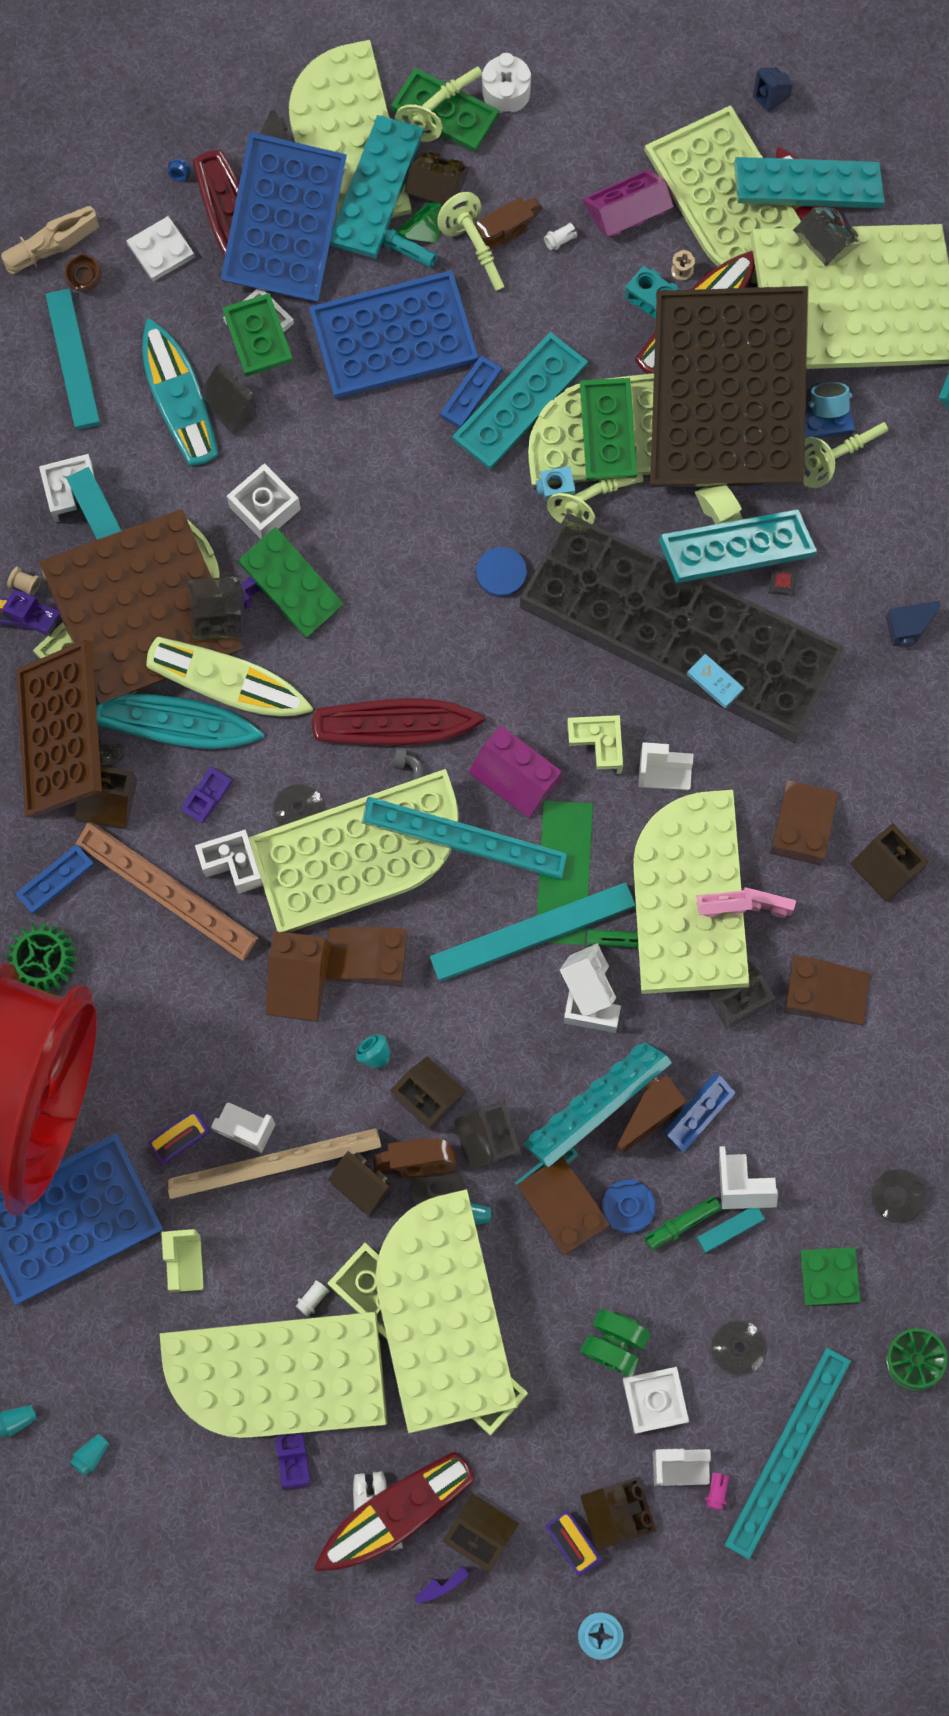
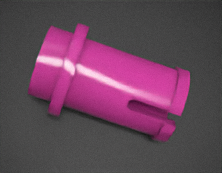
[705,1473,730,1510]

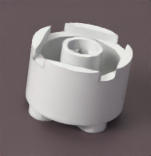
[482,53,531,113]

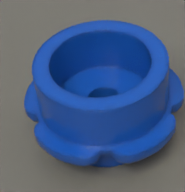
[168,159,191,182]

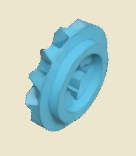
[578,1613,623,1660]

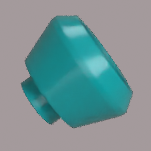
[356,1034,390,1069]

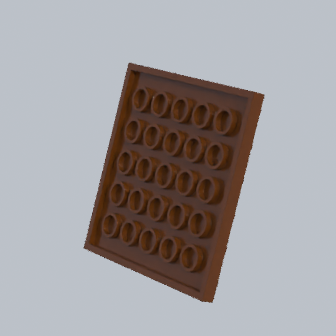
[38,509,242,705]

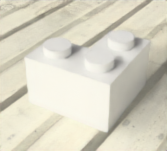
[195,830,263,894]

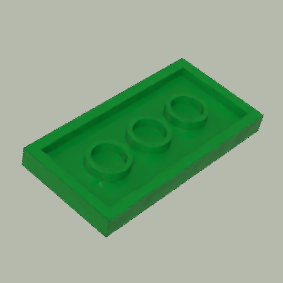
[391,68,499,153]
[579,378,637,481]
[237,527,343,638]

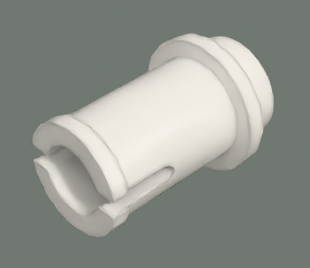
[544,223,577,250]
[296,1280,329,1316]

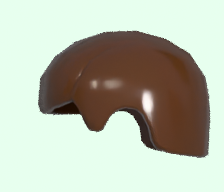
[64,253,102,292]

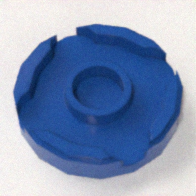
[476,547,527,598]
[602,1179,655,1234]

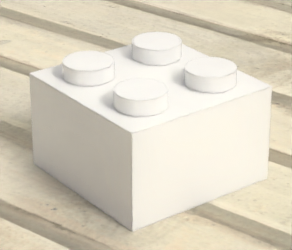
[227,463,301,539]

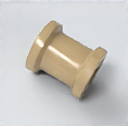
[671,250,695,281]
[7,567,41,596]

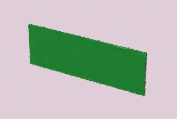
[537,801,593,945]

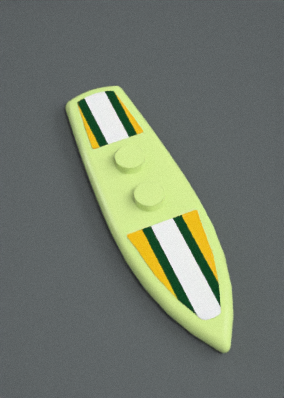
[146,637,313,716]

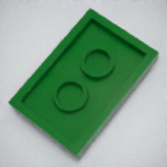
[222,293,293,377]

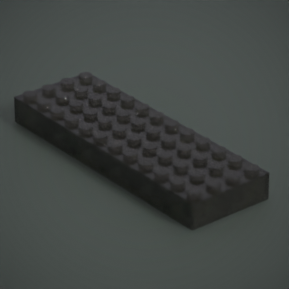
[520,512,844,744]

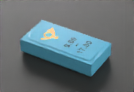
[687,654,744,709]

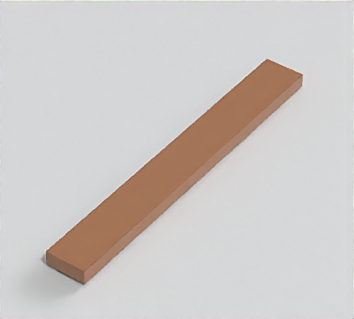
[76,822,259,961]

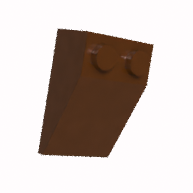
[770,780,838,866]
[326,926,408,987]
[266,931,332,1022]
[784,955,870,1025]
[615,1076,687,1157]
[517,1156,609,1255]

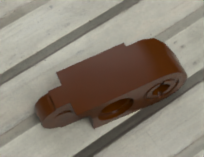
[475,197,542,250]
[373,1137,457,1179]

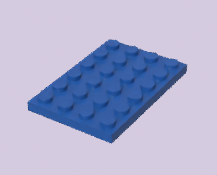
[220,132,347,303]
[309,270,479,399]
[0,1134,164,1306]

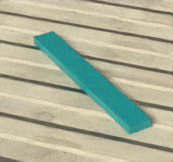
[361,797,567,880]
[430,882,636,982]
[724,1348,851,1560]

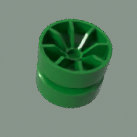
[579,1309,652,1377]
[886,1329,947,1392]

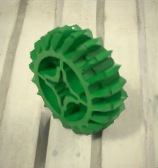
[5,923,77,993]

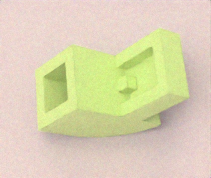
[695,485,743,525]

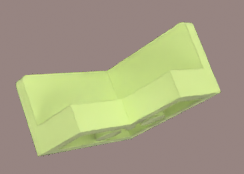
[567,715,623,774]
[162,1229,204,1293]

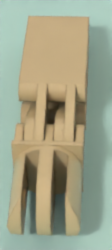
[1,206,99,274]

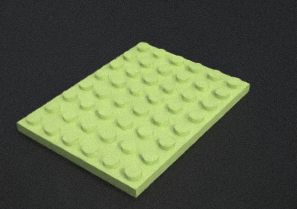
[750,224,949,369]

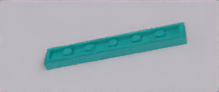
[46,288,100,430]

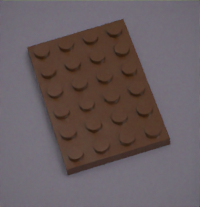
[16,640,102,818]

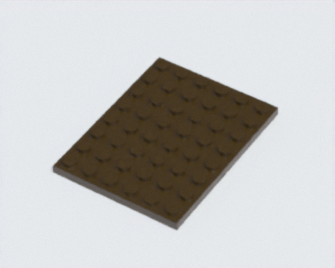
[650,286,809,487]

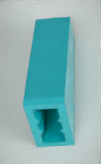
[66,467,121,540]

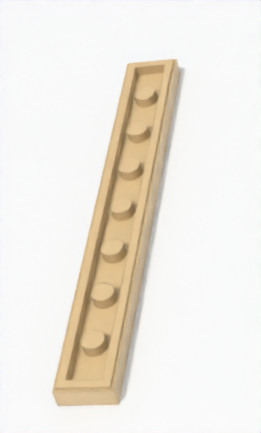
[168,1128,381,1199]

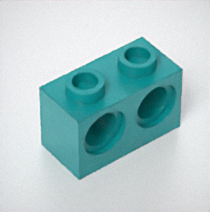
[624,265,680,320]

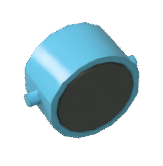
[809,382,852,418]

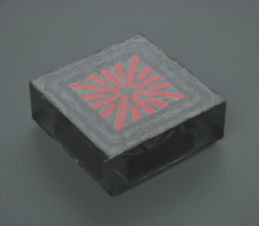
[768,567,797,597]

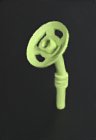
[395,66,482,142]
[437,192,504,291]
[804,422,888,488]
[547,474,643,530]

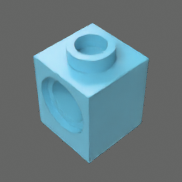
[536,466,575,502]

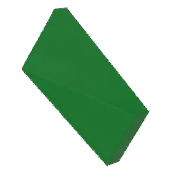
[395,201,442,243]

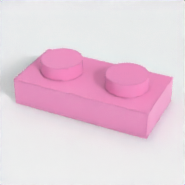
[744,887,796,918]
[696,890,752,917]

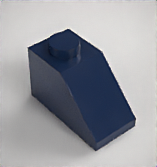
[753,67,793,113]
[886,601,941,648]

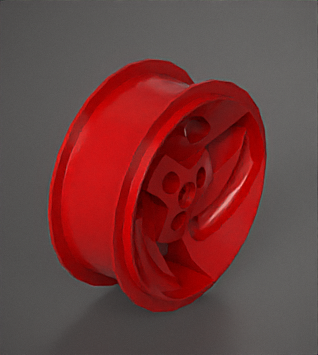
[0,962,97,1216]

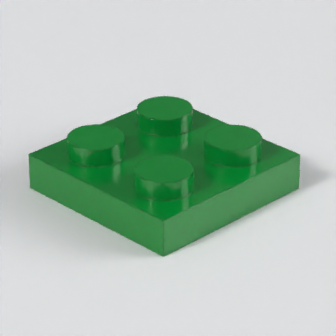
[800,1247,860,1306]

